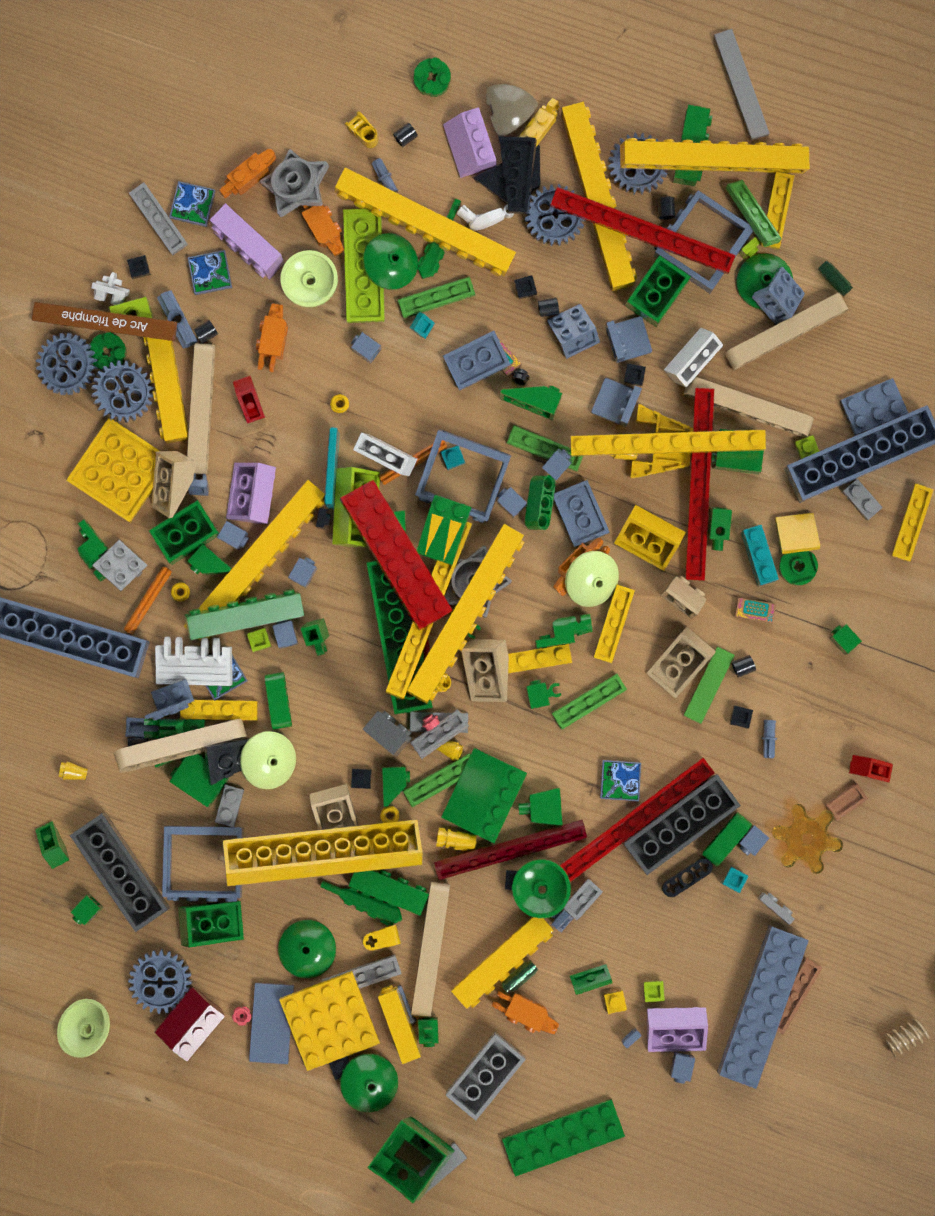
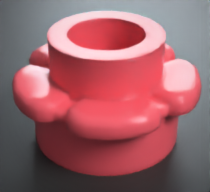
[422,714,440,731]
[232,1006,252,1026]

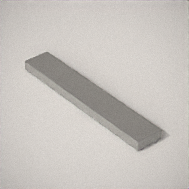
[714,29,770,141]

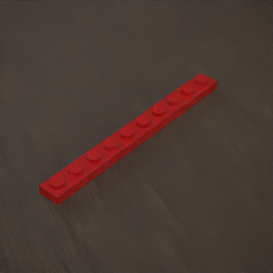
[550,187,736,274]
[685,388,715,581]
[559,757,715,882]

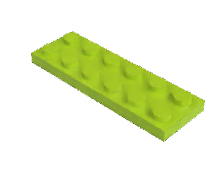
[343,209,385,323]

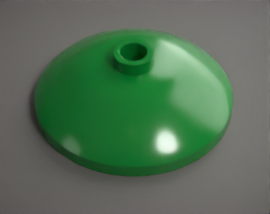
[363,233,418,290]
[736,253,793,310]
[512,859,571,918]
[278,920,336,978]
[340,1054,398,1113]

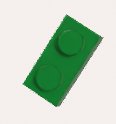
[570,964,613,995]

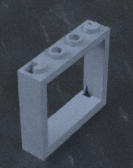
[654,190,753,294]
[415,429,512,523]
[162,826,244,902]

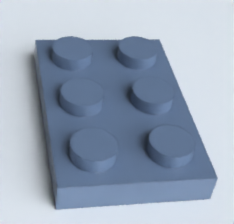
[443,331,511,391]
[840,378,908,436]
[554,480,610,548]

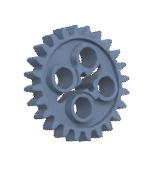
[608,133,667,195]
[525,184,586,246]
[36,333,97,395]
[91,361,154,423]
[128,949,192,1014]

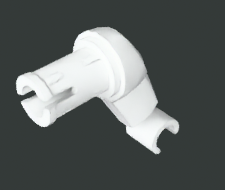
[457,205,514,231]

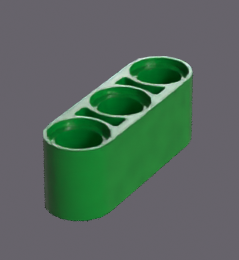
[525,475,556,530]
[265,672,292,730]
[702,812,753,867]

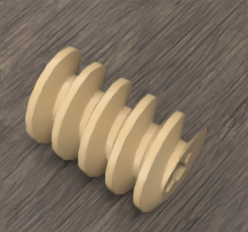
[885,1019,930,1058]

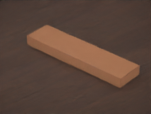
[777,957,822,1035]

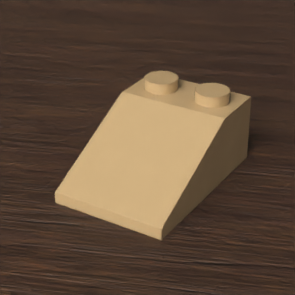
[151,451,196,518]
[661,576,707,619]
[646,627,716,699]
[462,639,509,702]
[310,784,359,830]

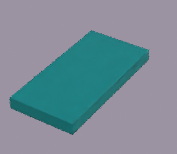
[325,427,340,509]

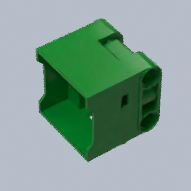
[367,1116,455,1203]

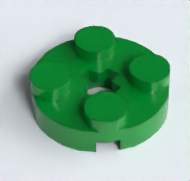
[414,57,451,97]
[89,332,127,370]
[779,551,818,586]

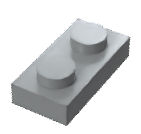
[842,479,883,521]
[215,785,244,827]
[564,879,603,920]
[758,892,794,925]

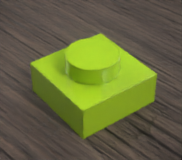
[739,237,760,259]
[794,435,820,459]
[247,628,272,652]
[643,981,665,1002]

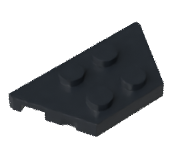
[474,144,540,204]

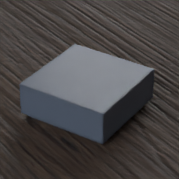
[621,1028,642,1049]

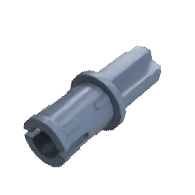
[372,158,398,193]
[762,720,777,759]

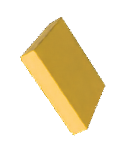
[775,513,820,554]

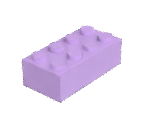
[210,203,285,280]

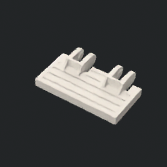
[155,637,232,686]

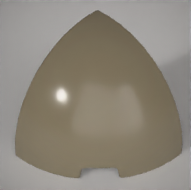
[486,84,538,136]

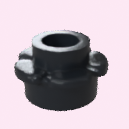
[512,369,530,385]

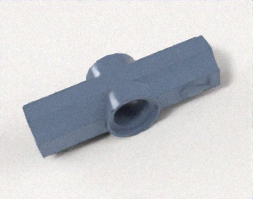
[157,291,198,349]

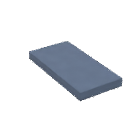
[249,983,294,1064]

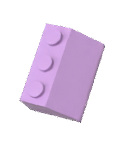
[443,107,496,178]
[226,463,276,524]
[647,1007,708,1052]

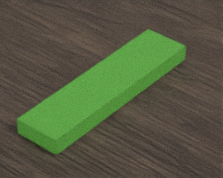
[726,180,782,247]
[398,276,476,319]
[506,426,583,472]
[683,647,735,724]
[552,674,627,730]
[403,753,471,807]

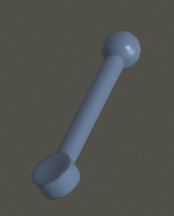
[398,985,416,1024]

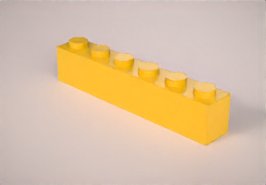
[143,337,189,444]
[451,917,554,1009]

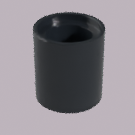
[393,123,418,148]
[657,197,675,220]
[538,297,560,317]
[193,320,218,344]
[732,655,756,678]

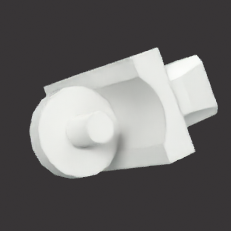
[91,272,130,305]

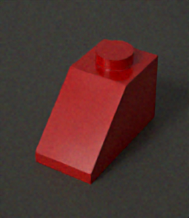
[233,375,265,424]
[849,755,893,783]

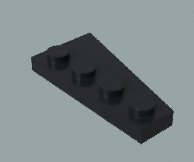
[498,136,537,214]
[204,738,250,785]

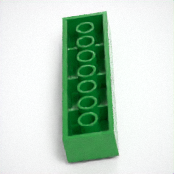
[367,561,433,715]

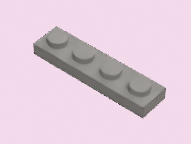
[129,183,188,255]
[322,954,402,988]

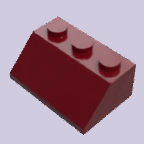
[154,986,225,1061]

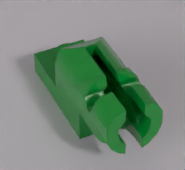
[78,519,109,581]
[535,614,593,649]
[144,719,205,738]

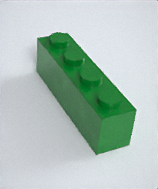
[673,104,713,187]
[349,869,429,916]

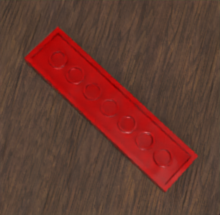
[340,480,453,631]

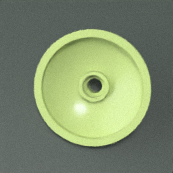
[281,250,338,307]
[565,551,619,607]
[240,731,296,789]
[57,999,110,1058]

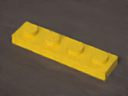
[761,172,795,250]
[891,483,934,562]
[593,585,635,664]
[508,644,572,674]
[180,700,258,721]

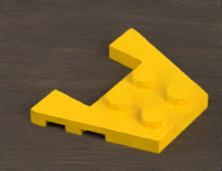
[630,404,693,479]

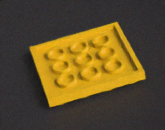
[66,418,160,523]
[279,970,380,1071]

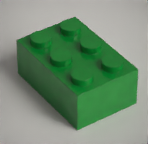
[625,255,691,328]
[149,500,219,565]

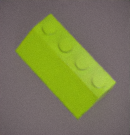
[332,467,380,548]

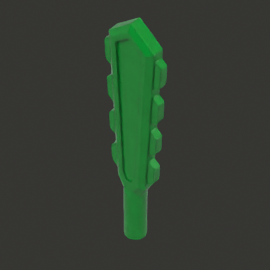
[418,199,461,279]
[320,880,403,925]

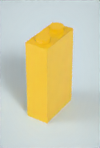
[378,985,422,1064]

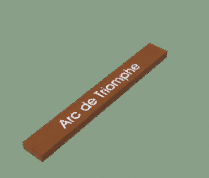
[32,302,177,342]

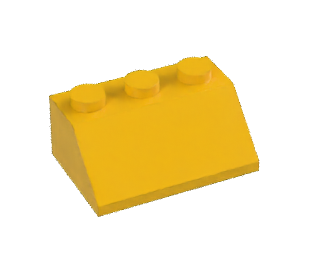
[614,505,686,571]

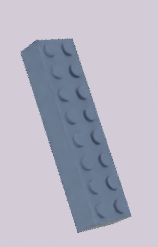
[784,405,935,503]
[0,597,150,678]
[717,925,809,1089]

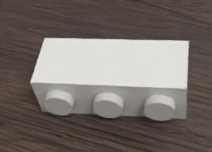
[664,328,723,387]
[353,433,417,476]

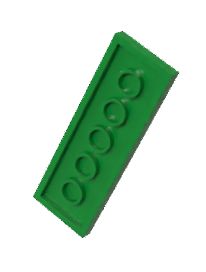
[502,1098,625,1177]

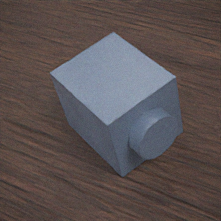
[351,332,382,364]
[542,448,572,480]
[497,487,527,518]
[217,521,249,550]
[288,557,318,588]
[273,620,299,649]
[738,825,769,856]
[670,1052,695,1084]

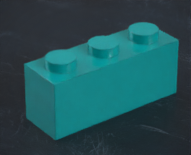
[741,525,779,587]

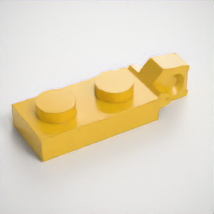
[519,98,560,147]

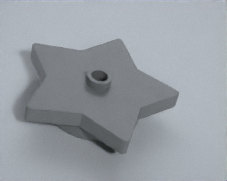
[260,149,329,217]
[445,546,512,618]

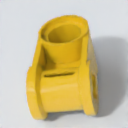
[344,111,379,148]
[363,925,401,951]

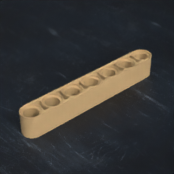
[724,293,849,370]
[187,343,215,474]
[683,377,814,437]
[113,719,248,773]
[411,882,450,1018]

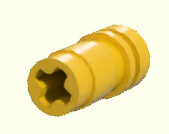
[436,827,477,851]

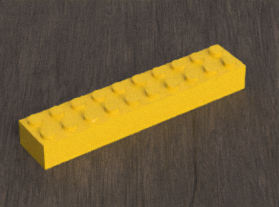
[223,820,423,886]

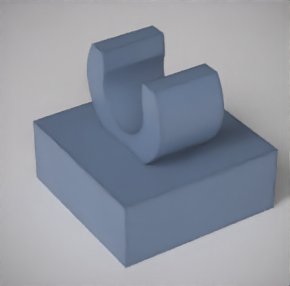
[188,474,209,496]
[551,910,574,932]

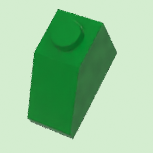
[188,544,232,575]
[382,767,410,807]
[35,821,69,869]

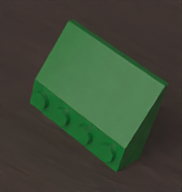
[441,748,527,843]

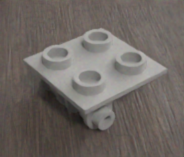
[93,540,147,591]

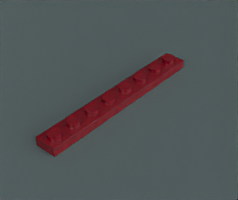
[434,819,587,880]

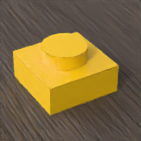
[604,990,627,1014]

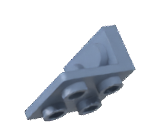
[752,267,805,324]
[547,304,600,359]
[605,316,652,363]
[591,378,642,427]
[144,679,194,721]

